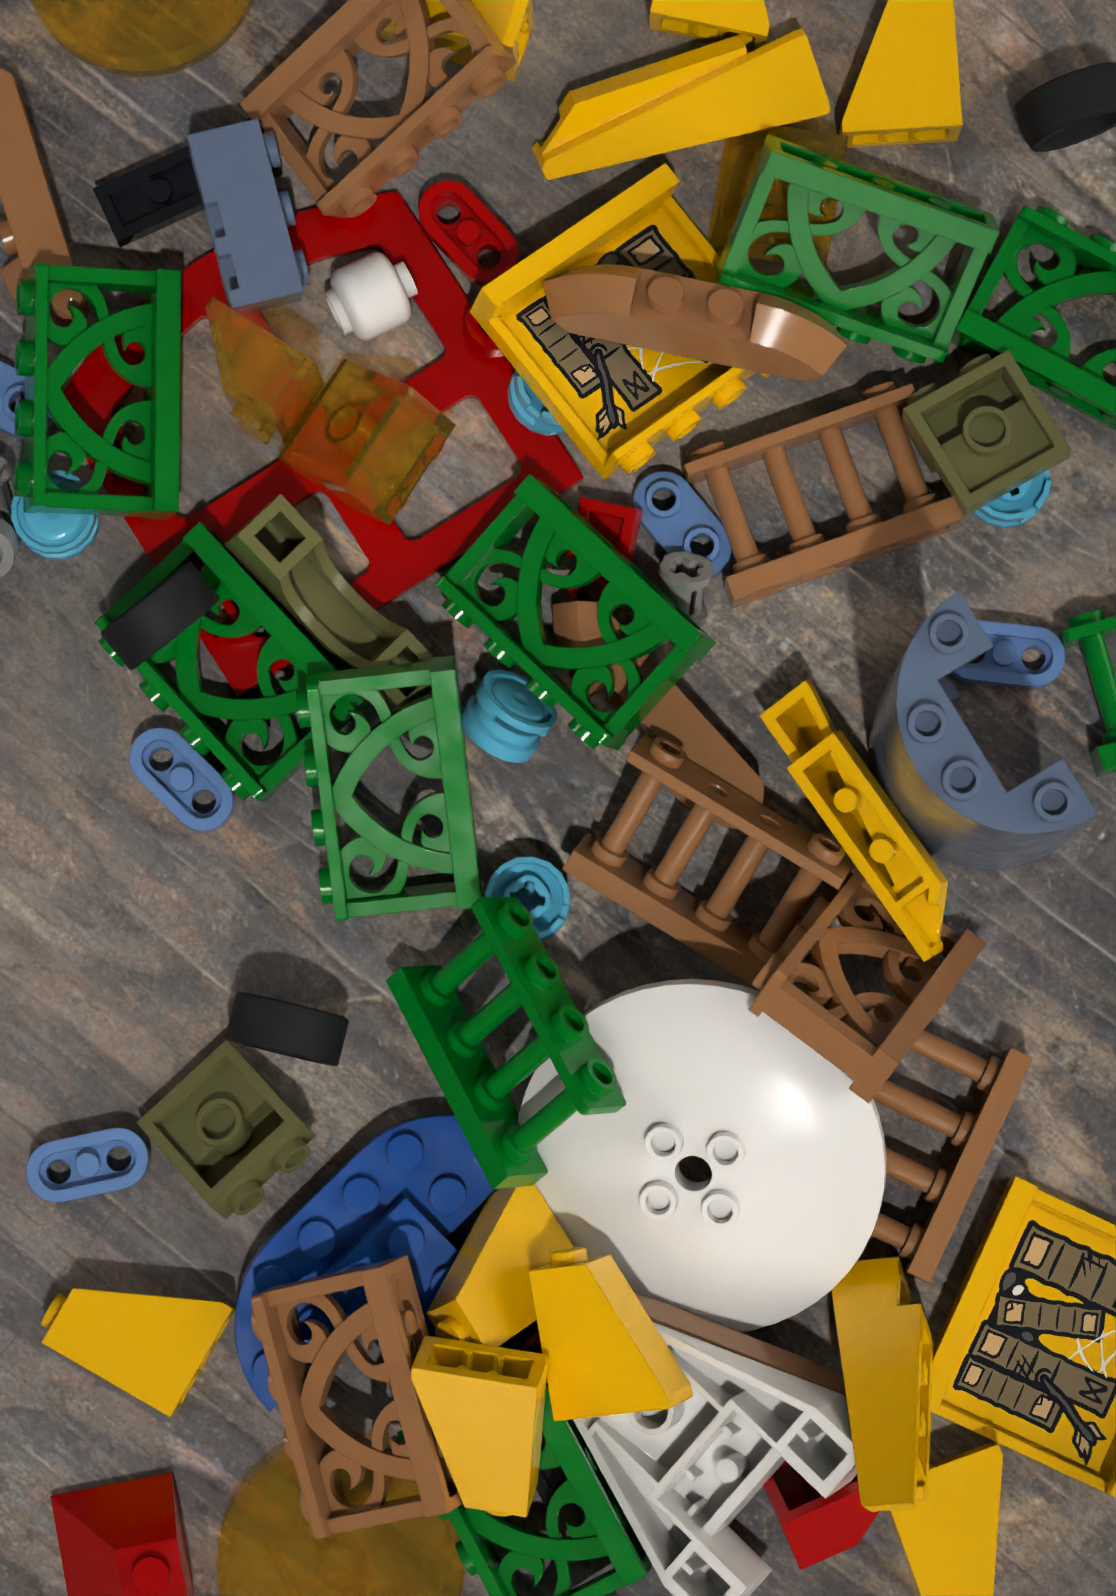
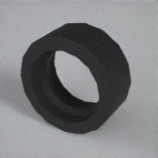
[1015,62,1116,152]
[101,561,220,670]
[225,992,349,1066]

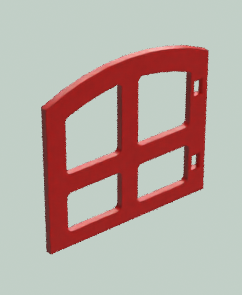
[63,191,584,698]

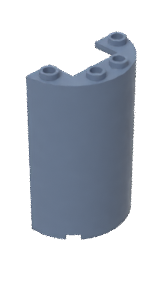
[868,591,1098,870]

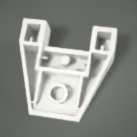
[573,1322,857,1596]

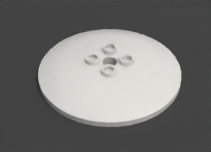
[518,979,887,1332]

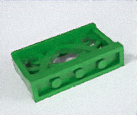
[715,134,1000,363]
[951,205,1116,430]
[13,263,181,520]
[435,474,717,751]
[94,522,371,802]
[296,655,482,922]
[397,1343,653,1596]

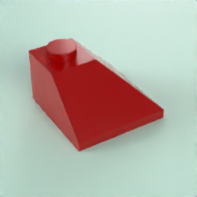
[763,1460,880,1570]
[50,1472,195,1596]

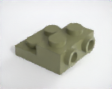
[901,350,1072,516]
[136,1039,316,1220]

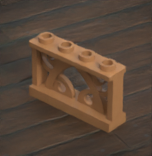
[239,0,517,218]
[748,869,987,1104]
[251,1255,463,1539]

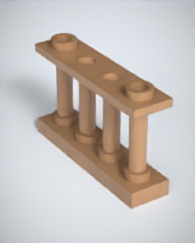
[682,381,963,609]
[562,734,854,990]
[871,996,1033,1283]

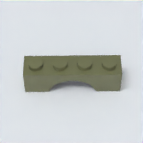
[223,494,434,712]

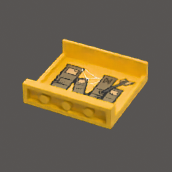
[470,163,770,481]
[931,1176,1116,1498]

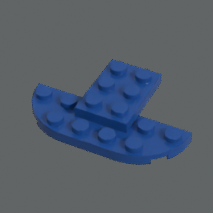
[234,1114,534,1412]

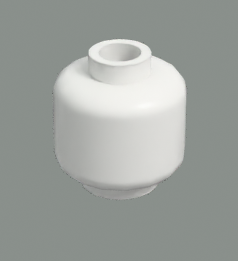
[324,252,418,341]

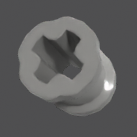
[659,551,714,627]

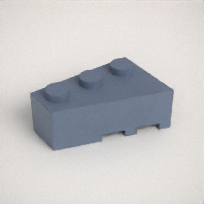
[187,118,310,318]

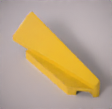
[532,28,831,180]
[759,679,948,962]
[831,1257,934,1512]

